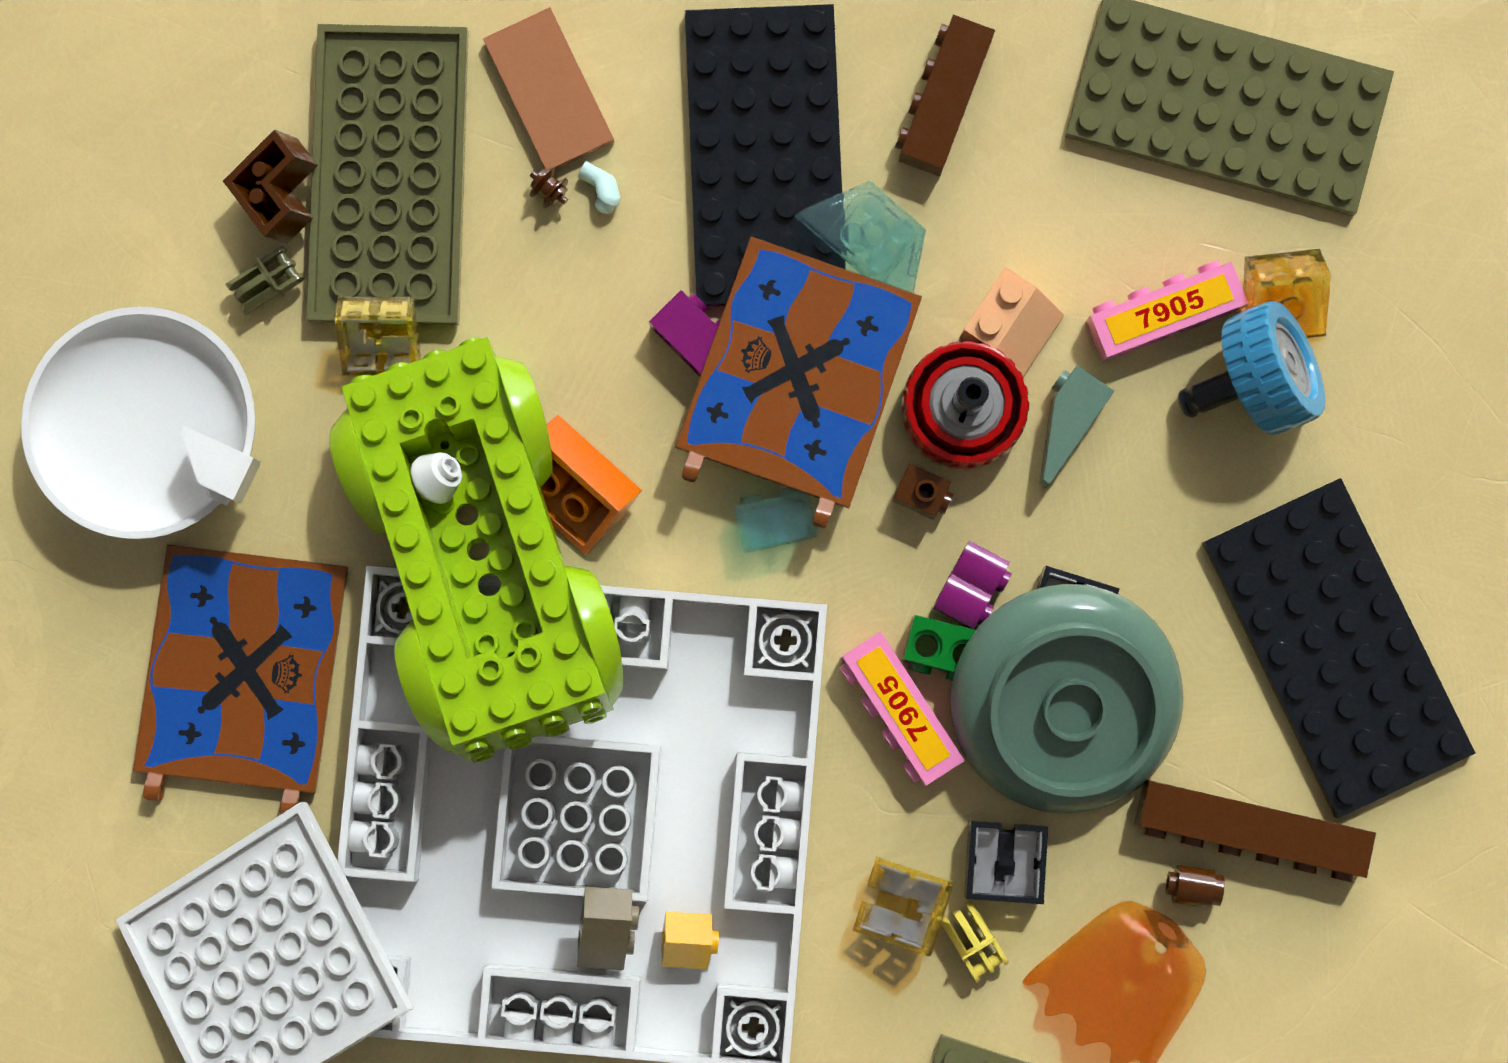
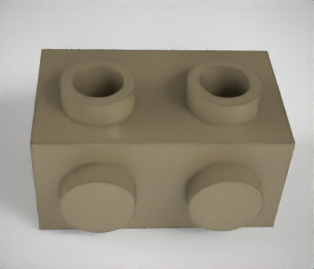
[577,887,639,970]

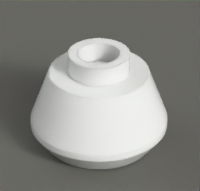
[411,453,462,504]

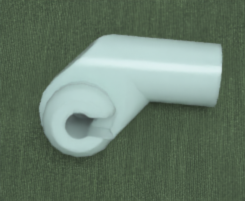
[578,161,621,214]

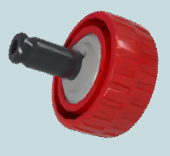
[901,341,1030,470]

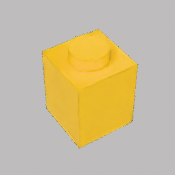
[661,911,719,970]

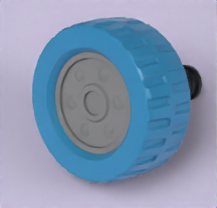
[1178,301,1325,435]

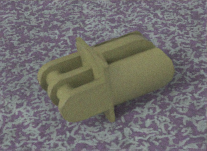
[225,246,305,315]

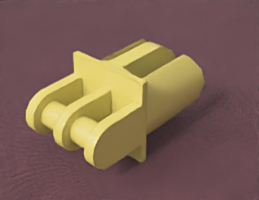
[939,900,1009,983]

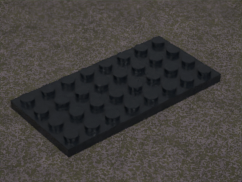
[685,4,846,307]
[1202,478,1476,818]

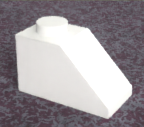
[180,425,261,506]

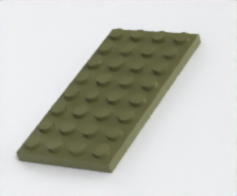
[1065,0,1394,216]
[307,24,469,325]

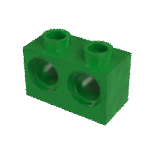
[902,615,976,681]

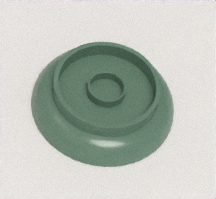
[951,584,1183,813]

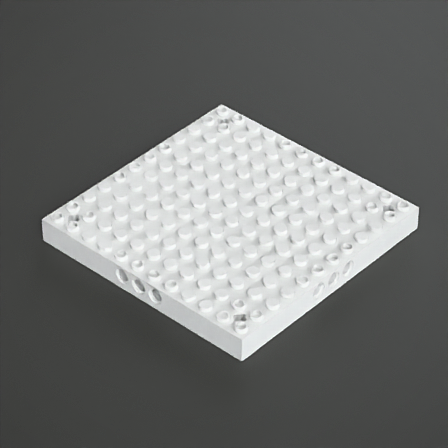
[338,566,827,1063]

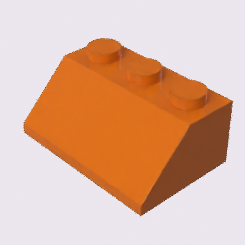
[540,415,642,555]

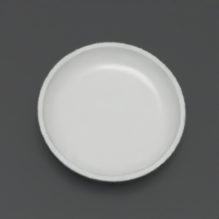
[21,307,255,539]

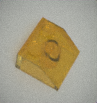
[1243,249,1331,338]

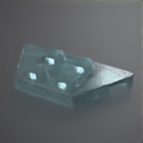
[795,180,926,293]

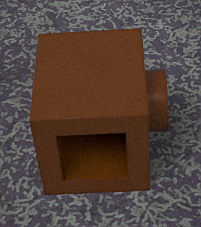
[892,463,954,520]

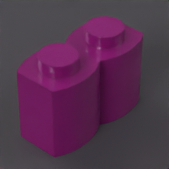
[932,541,1012,629]

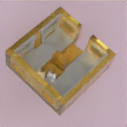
[334,297,421,376]
[853,857,955,956]

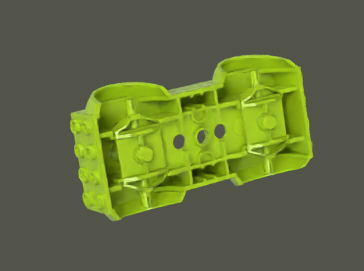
[329,337,623,763]

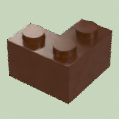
[223,129,318,243]

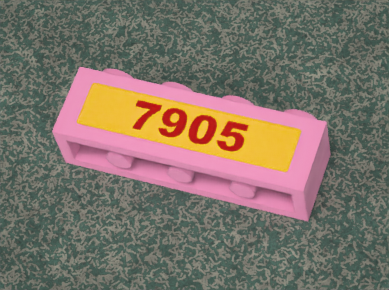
[1086,260,1249,363]
[839,631,965,786]

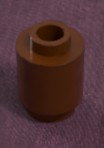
[1165,865,1225,908]

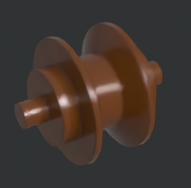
[529,167,568,208]

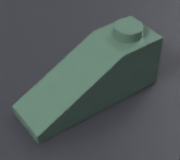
[1039,365,1114,488]

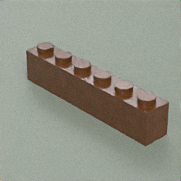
[1134,780,1376,883]

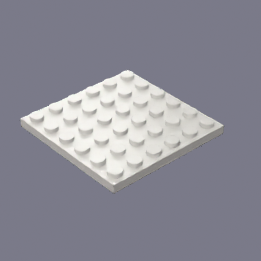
[116,802,414,1063]

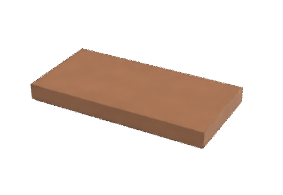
[483,7,615,171]

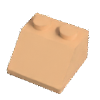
[960,267,1064,376]

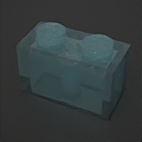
[734,487,818,554]

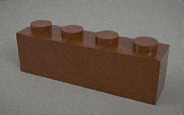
[895,14,995,177]

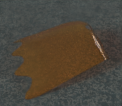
[1023,901,1206,1063]

